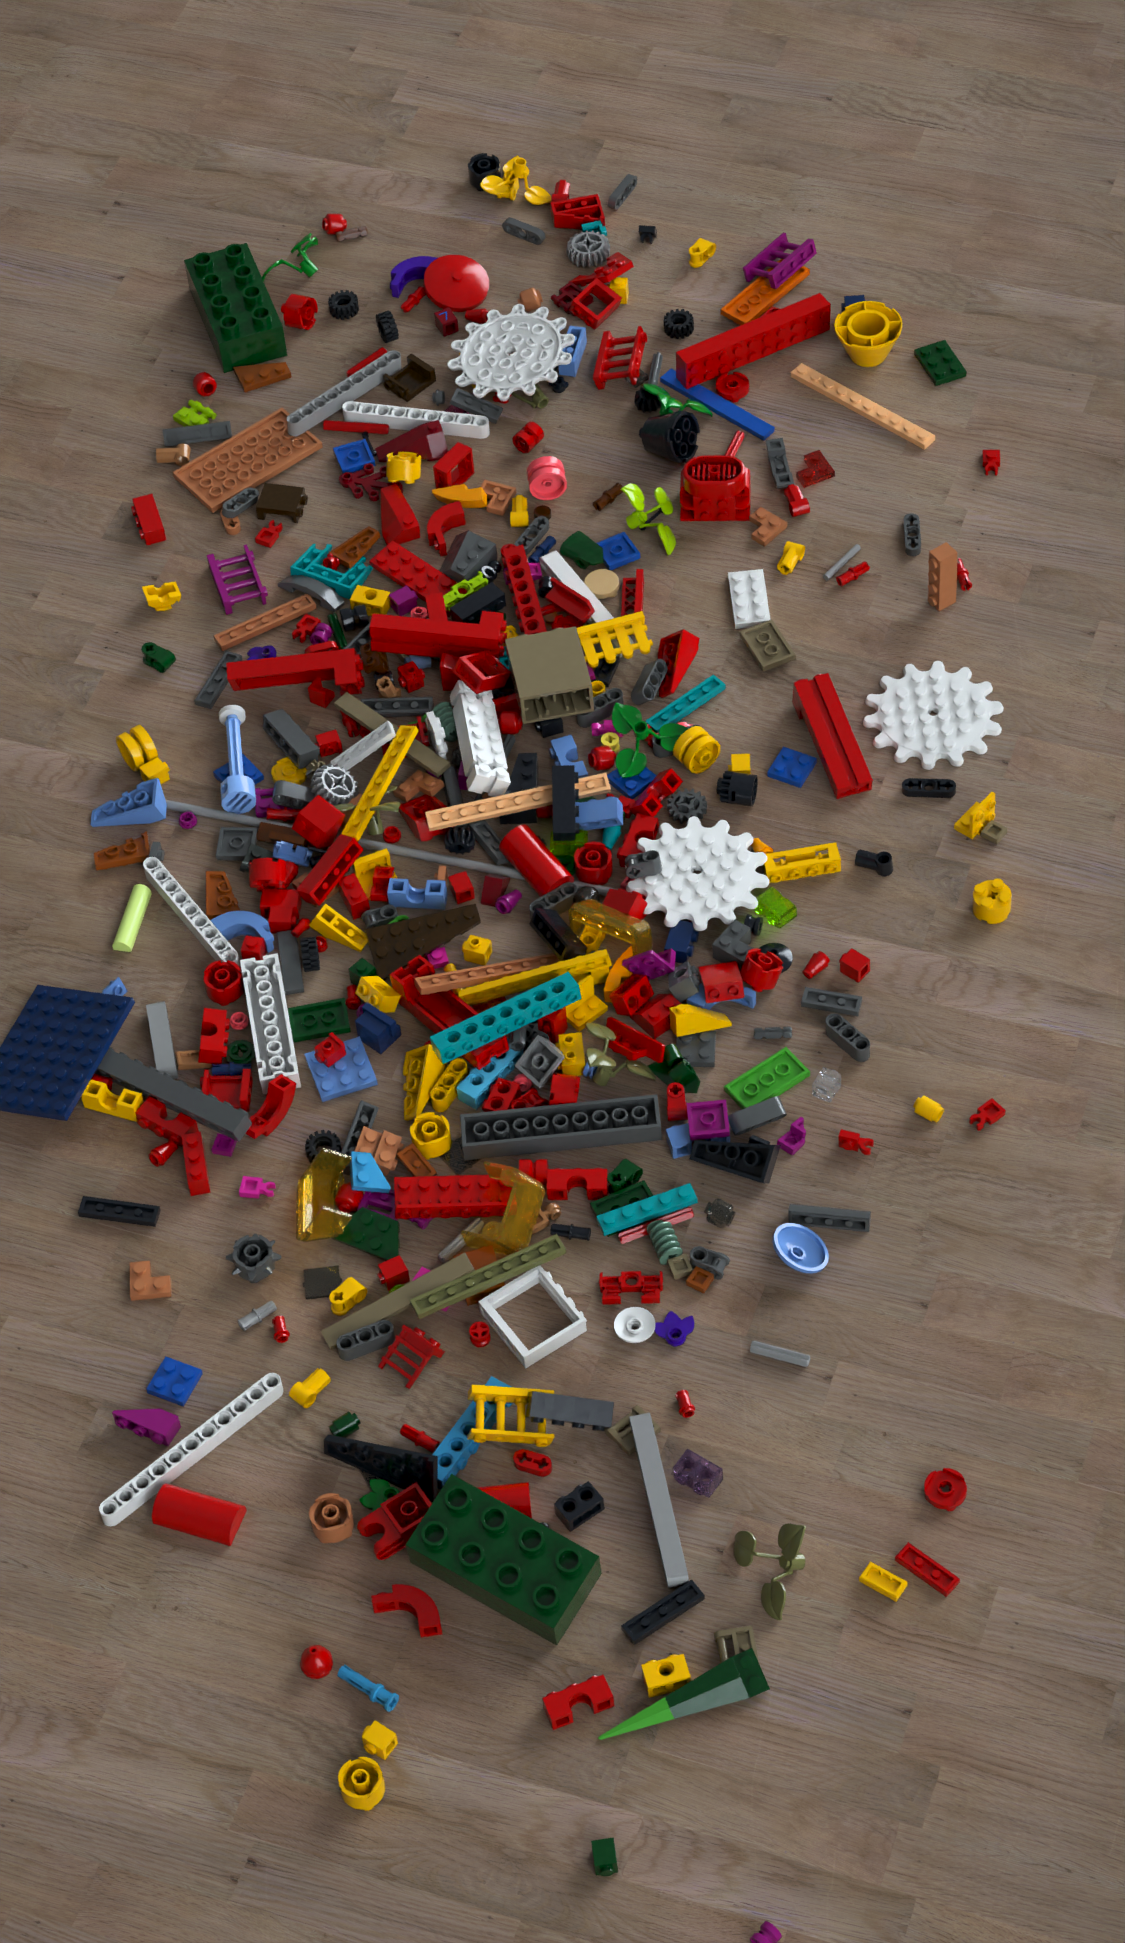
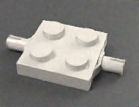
[425,711,448,760]

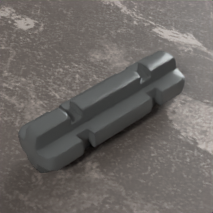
[754,1026,792,1039]

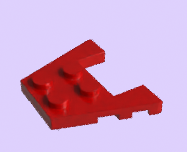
[569,252,634,287]

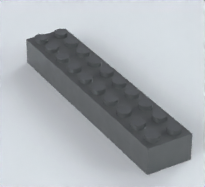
[460,1094,662,1160]

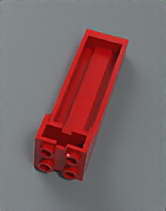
[369,611,507,664]
[226,648,365,696]
[792,673,873,799]
[389,955,510,1070]

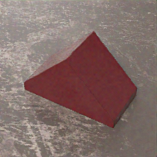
[481,873,510,907]

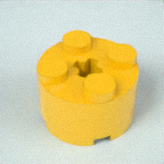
[386,452,421,484]
[973,878,1012,924]
[410,1112,452,1160]
[338,1757,385,1811]

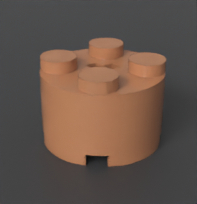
[309,1493,354,1544]

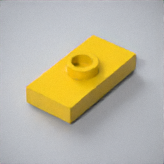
[859,1561,908,1602]

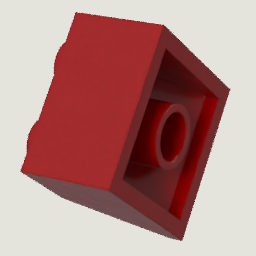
[292,795,346,848]
[629,993,681,1039]

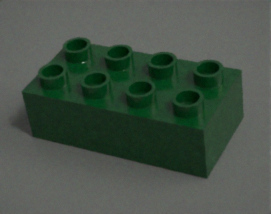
[184,243,288,373]
[406,1474,602,1646]

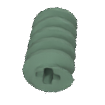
[432,701,458,742]
[647,1220,683,1265]

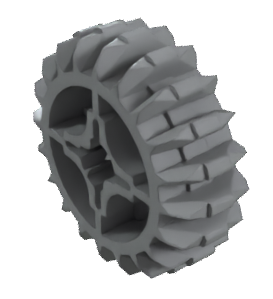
[566,230,610,268]
[310,763,359,806]

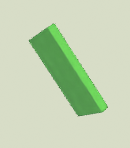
[724,1047,810,1109]

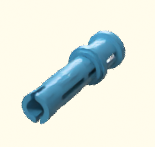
[337,1665,399,1712]

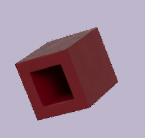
[434,307,459,337]

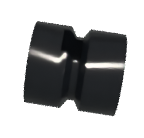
[340,604,369,632]

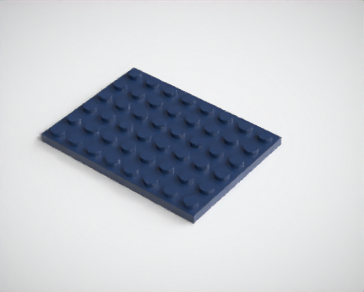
[0,985,135,1121]

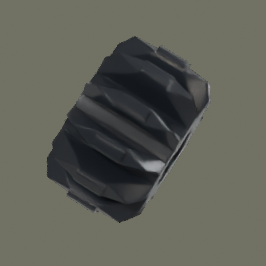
[634,387,661,413]
[444,826,475,855]

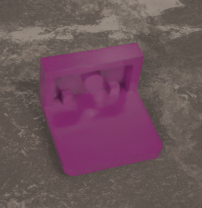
[622,948,676,981]

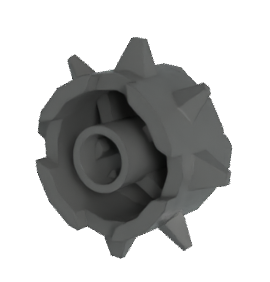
[226,1234,281,1283]

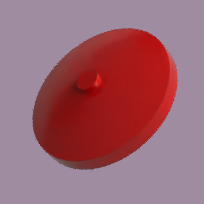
[423,255,489,312]

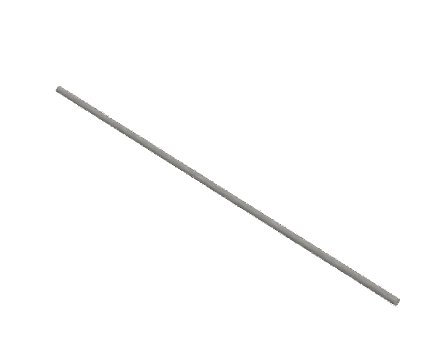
[165,799,618,896]

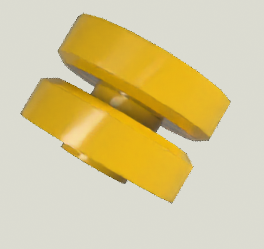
[116,725,158,771]
[673,726,720,774]

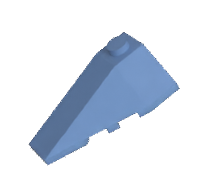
[91,778,167,827]

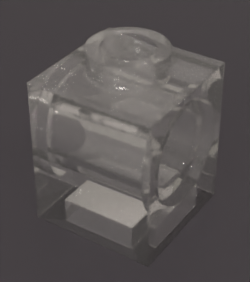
[812,1067,841,1103]

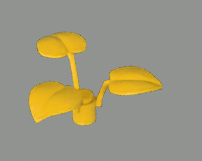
[480,155,551,205]

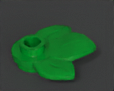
[360,1479,400,1512]

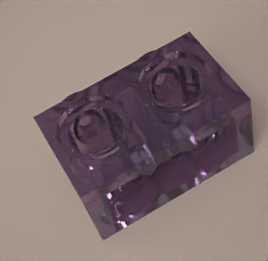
[673,1449,723,1498]

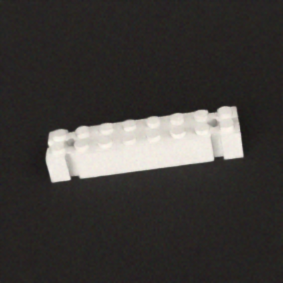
[450,680,511,797]
[240,953,301,1094]

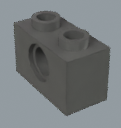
[668,961,700,1002]

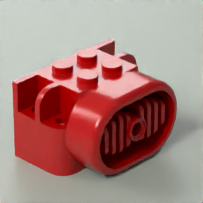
[680,455,751,521]

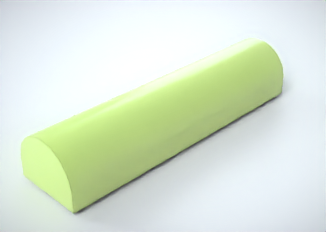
[112,884,152,952]

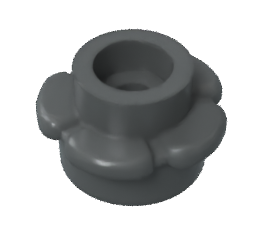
[432,389,445,406]

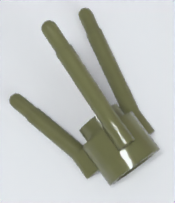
[512,383,549,409]

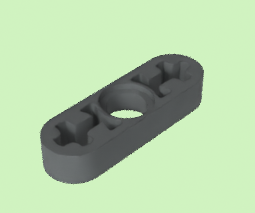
[608,174,638,210]
[502,217,546,245]
[221,487,259,518]
[903,513,921,556]
[515,516,550,555]

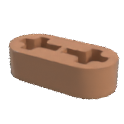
[220,509,241,535]

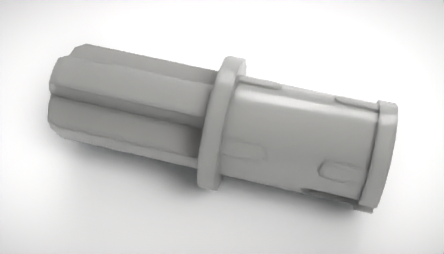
[237,1301,277,1331]

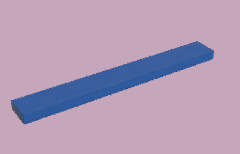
[660,369,775,441]

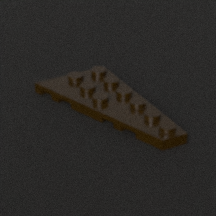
[365,904,481,981]

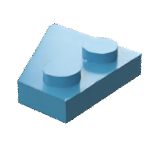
[349,1151,391,1193]

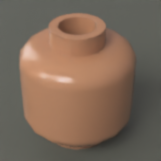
[517,287,543,312]

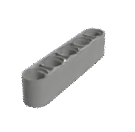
[146,1001,178,1079]

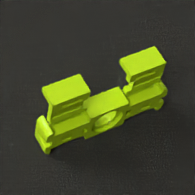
[443,571,488,612]

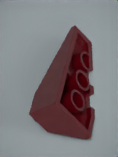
[375,420,448,462]

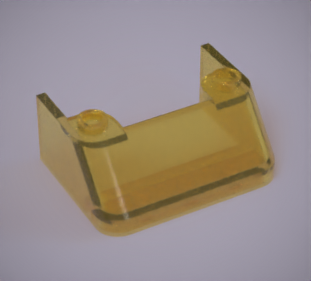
[568,899,652,956]
[296,1147,352,1242]
[461,1161,545,1255]

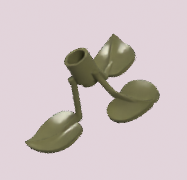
[334,785,401,835]
[585,1022,656,1086]
[734,1523,806,1620]

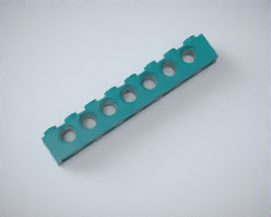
[430,972,582,1064]

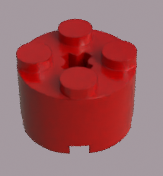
[281,294,318,330]
[574,842,613,885]
[249,858,287,892]
[740,949,783,992]
[203,960,244,1006]
[549,1073,580,1105]

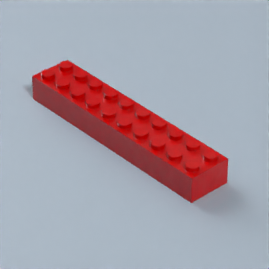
[676,293,831,389]

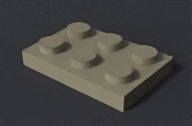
[740,619,796,672]

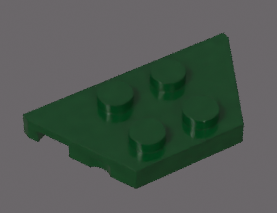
[329,1207,400,1261]

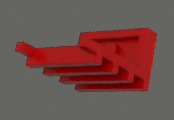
[378,1325,445,1389]

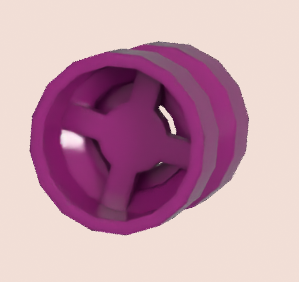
[310,623,333,645]
[750,1921,782,1943]

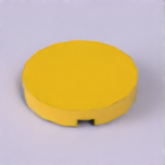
[271,757,307,785]

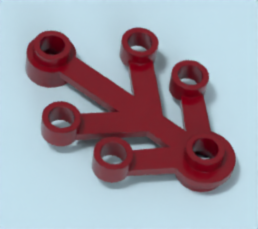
[339,463,403,501]

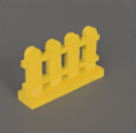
[577,611,653,668]

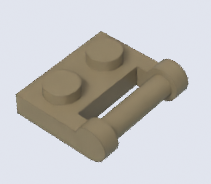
[605,1405,661,1456]
[714,1626,759,1663]

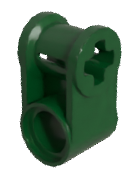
[141,642,176,673]
[607,1159,643,1194]

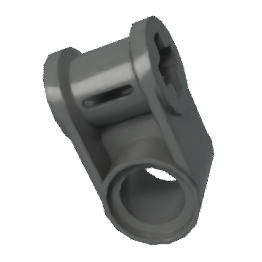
[625,850,662,879]
[361,905,398,929]
[690,1246,730,1280]

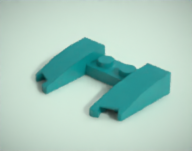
[290,544,373,599]

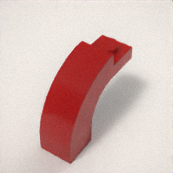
[427,501,466,557]
[245,1074,296,1139]
[371,1584,442,1638]

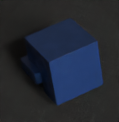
[355,1002,402,1054]

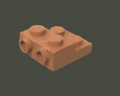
[354,1126,404,1177]

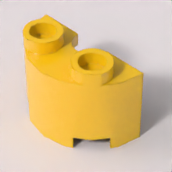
[142,582,181,611]

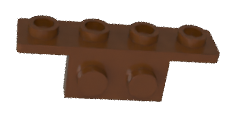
[257,822,328,851]

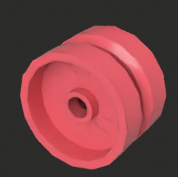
[527,456,567,500]

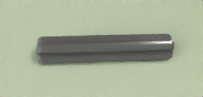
[647,352,663,385]

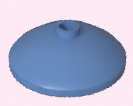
[772,1223,829,1274]

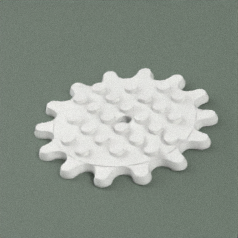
[447,304,575,401]
[863,661,1003,770]
[625,816,769,931]

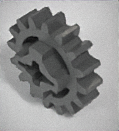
[667,788,707,824]

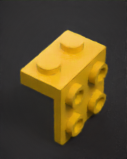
[352,848,397,900]

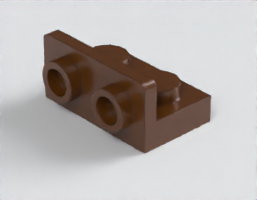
[360,641,390,675]

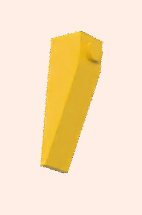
[403,1044,447,1121]

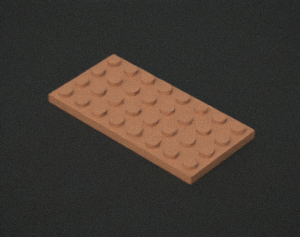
[173,408,323,513]

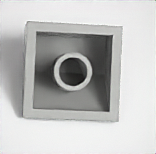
[514,1035,565,1088]

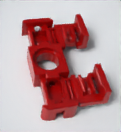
[599,1271,663,1305]

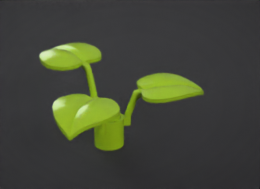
[621,484,676,556]

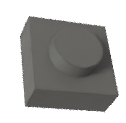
[149,841,165,862]

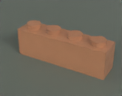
[928,542,957,611]

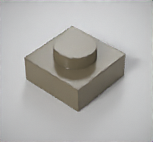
[981,820,1007,845]
[667,1254,693,1280]

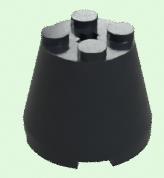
[639,411,700,463]

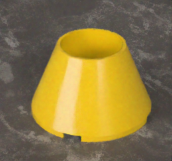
[834,301,902,367]

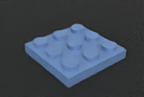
[305,1036,378,1102]

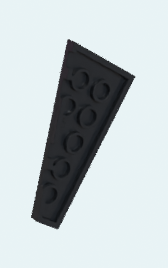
[324,1435,438,1502]

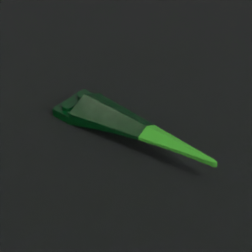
[598,1648,770,1740]

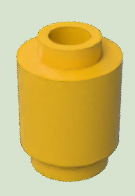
[913,1096,944,1122]

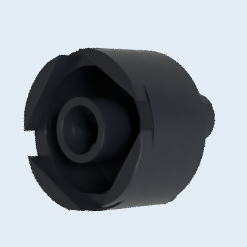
[468,153,501,191]

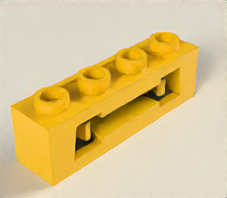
[762,842,841,883]

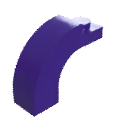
[390,256,437,298]

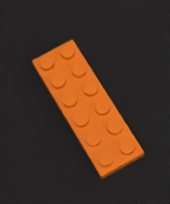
[720,259,810,325]

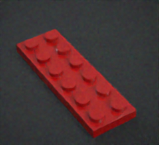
[369,540,467,617]

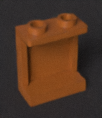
[453,1245,505,1306]

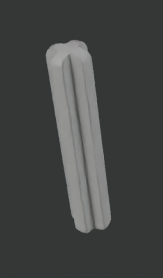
[438,1218,484,1263]
[750,1341,810,1367]

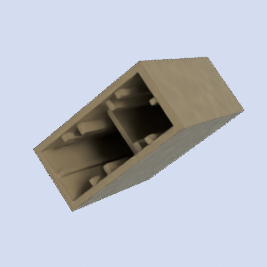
[505,626,594,724]

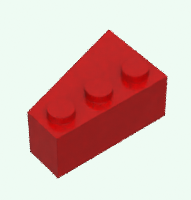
[550,194,605,230]

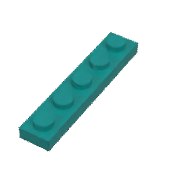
[645,674,726,733]
[596,1183,698,1236]

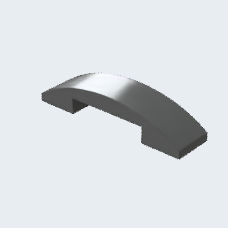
[766,438,794,488]
[278,575,345,612]

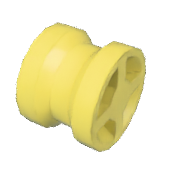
[601,732,620,754]

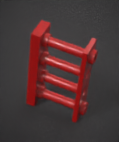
[593,326,647,390]

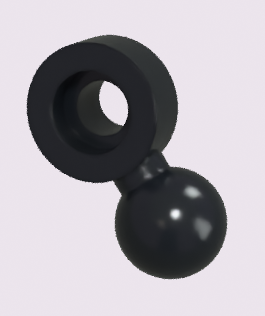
[480,560,502,584]

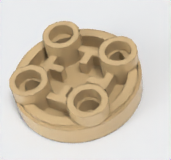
[584,569,619,599]

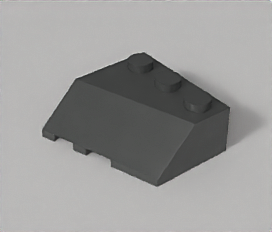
[440,530,498,585]

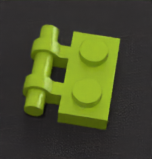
[173,400,217,427]

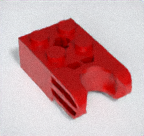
[357,1482,432,1560]

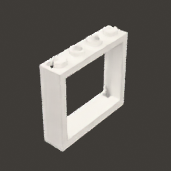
[478,1265,587,1369]

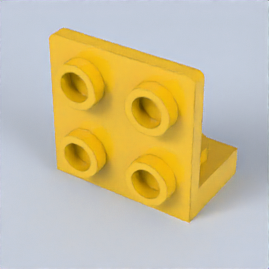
[954,792,996,839]
[566,974,608,1032]

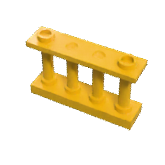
[467,1385,554,1447]

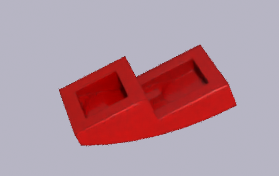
[370,866,394,902]

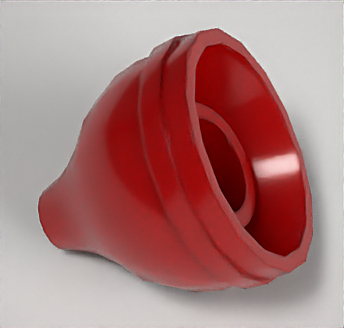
[300,1645,333,1679]

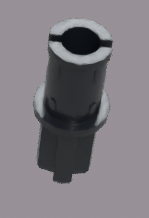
[550,1223,591,1241]

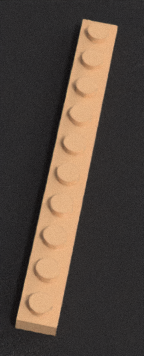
[791,363,935,450]
[425,773,611,832]

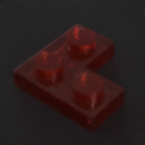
[796,450,835,488]

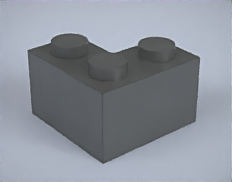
[712,920,754,971]

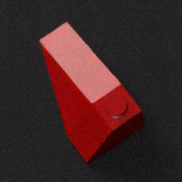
[380,484,420,545]
[658,629,700,698]

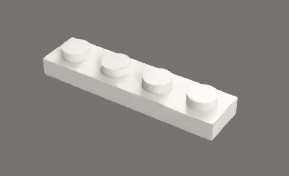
[330,721,396,772]

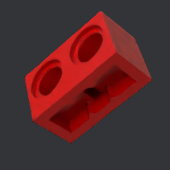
[609,974,654,1016]
[482,1078,521,1112]

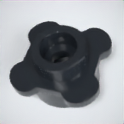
[549,376,569,393]

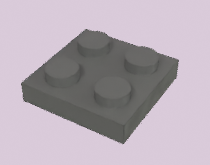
[216,827,258,861]
[676,1031,716,1067]

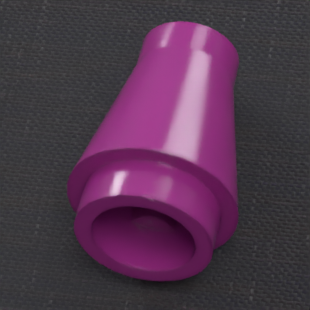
[495,889,522,914]

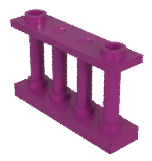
[743,232,817,289]
[206,544,268,615]

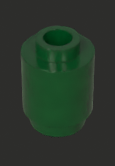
[328,1411,361,1438]

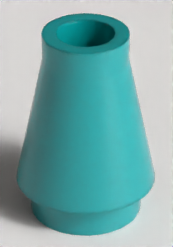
[602,826,621,851]

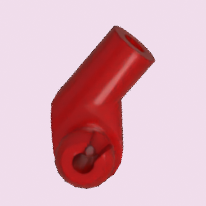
[291,918,311,938]

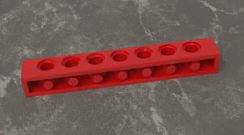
[501,544,547,635]

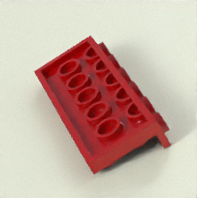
[394,1174,516,1220]

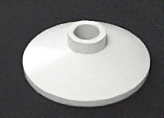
[614,1307,655,1343]

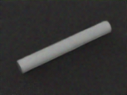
[823,544,861,581]

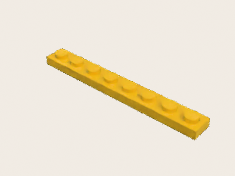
[341,725,418,841]
[458,949,612,1006]

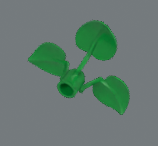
[262,233,318,282]
[641,384,713,417]
[612,702,688,778]

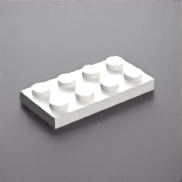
[728,569,770,629]

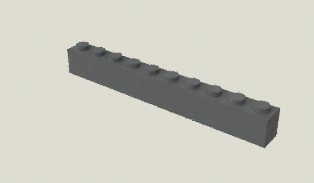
[95,1047,252,1142]

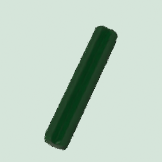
[327,613,348,650]

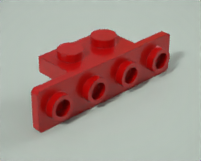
[606,1017,665,1063]

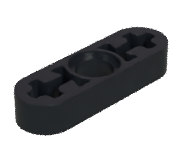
[902,778,956,798]

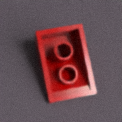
[399,794,455,842]

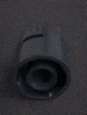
[716,771,758,807]

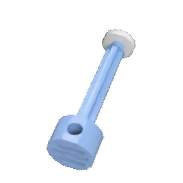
[219,705,256,814]

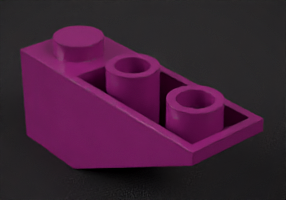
[112,1409,181,1446]

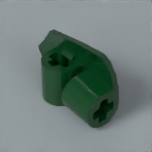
[560,531,604,569]
[647,1044,701,1093]

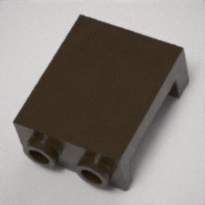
[383,353,436,402]
[256,483,308,523]

